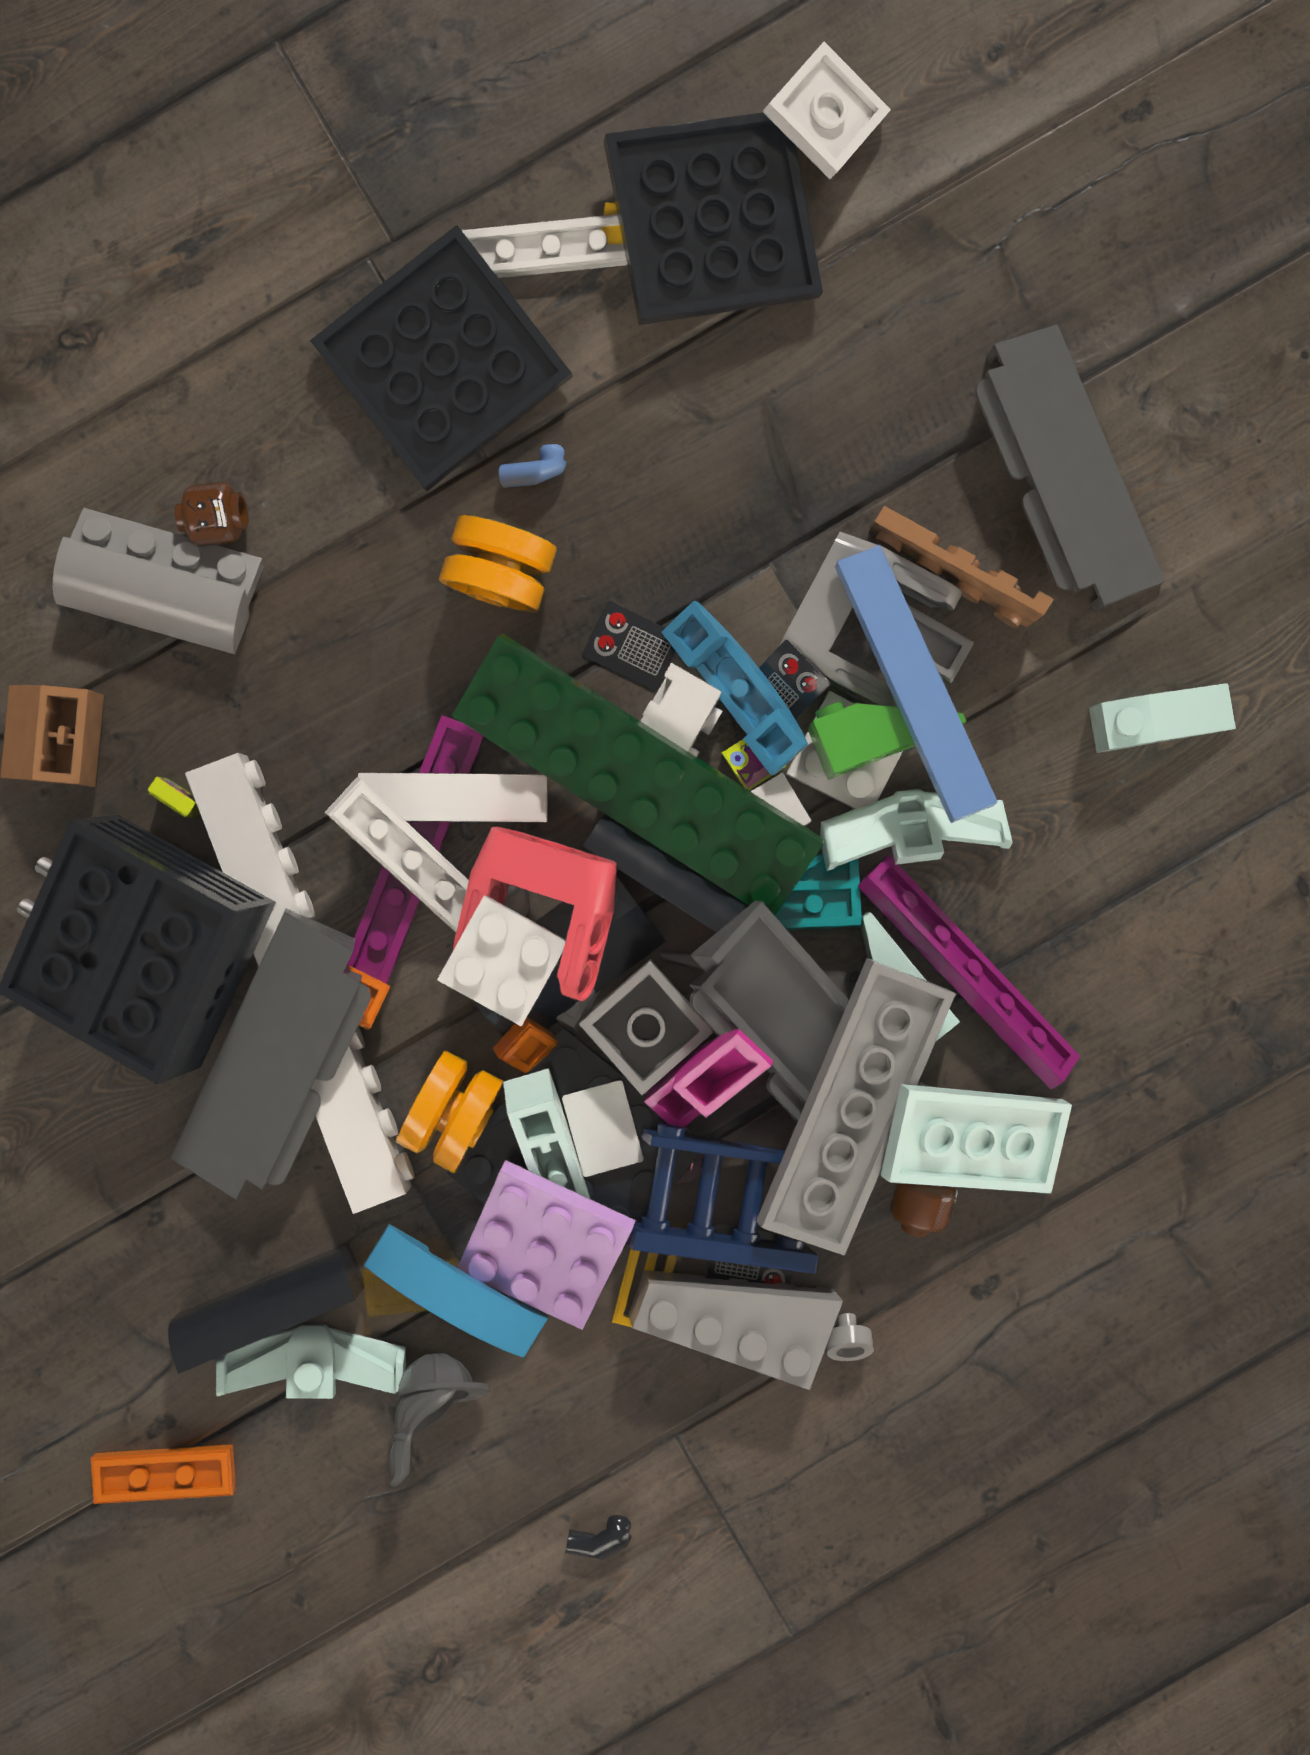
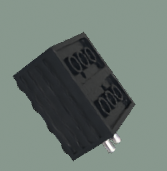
[0,815,276,1084]

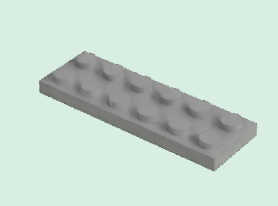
[756,958,956,1256]

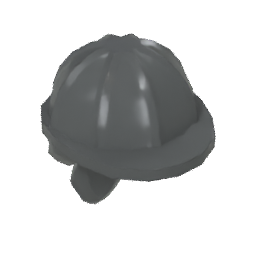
[388,1353,490,1487]

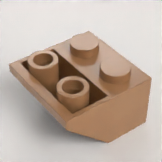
[0,685,104,787]

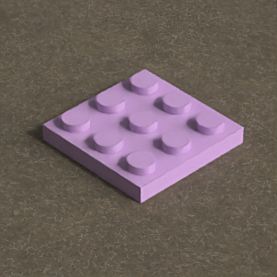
[457,1160,636,1330]

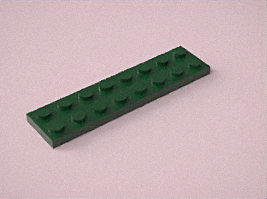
[451,633,825,916]

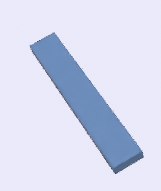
[835,545,998,823]

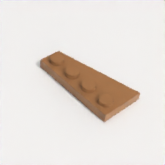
[870,506,1054,628]

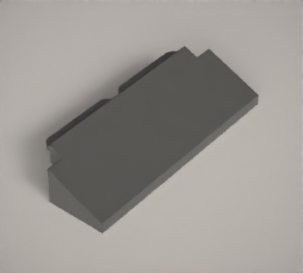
[975,324,1165,612]
[690,901,924,1122]
[171,908,371,1200]

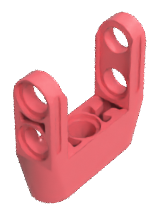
[453,827,617,1001]

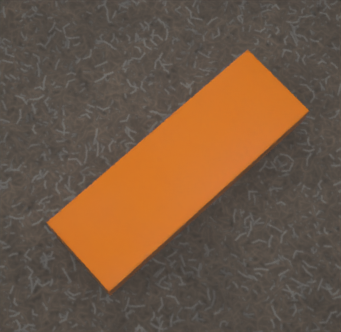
[91,1444,236,1504]

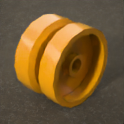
[439,515,557,613]
[396,1050,504,1174]

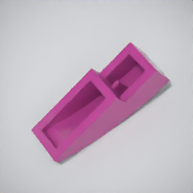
[644,1029,773,1127]

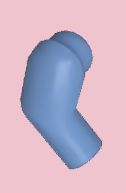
[499,444,567,488]

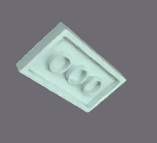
[881,1084,1072,1193]

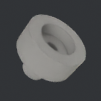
[826,1313,874,1361]

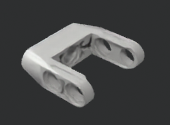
[778,531,962,707]

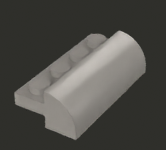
[52,508,264,654]

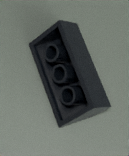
[473,874,666,1036]

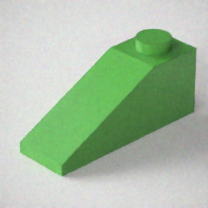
[807,702,966,780]

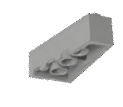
[628,1270,843,1390]

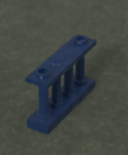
[626,1123,819,1274]

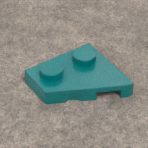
[775,853,862,931]

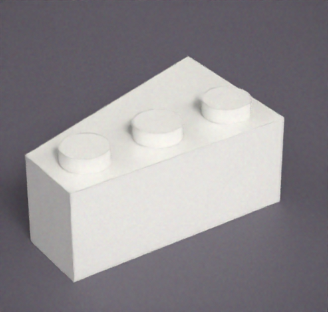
[641,663,723,757]

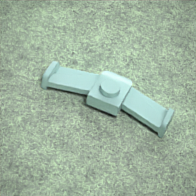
[820,789,1013,871]
[216,1324,406,1399]

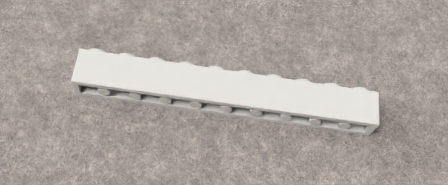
[185,753,415,1214]

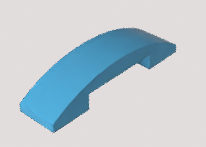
[662,601,809,775]
[364,1224,548,1358]

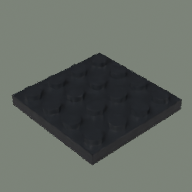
[603,112,823,325]
[310,225,573,492]
[446,1027,701,1251]

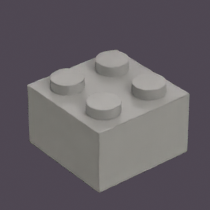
[579,959,713,1095]

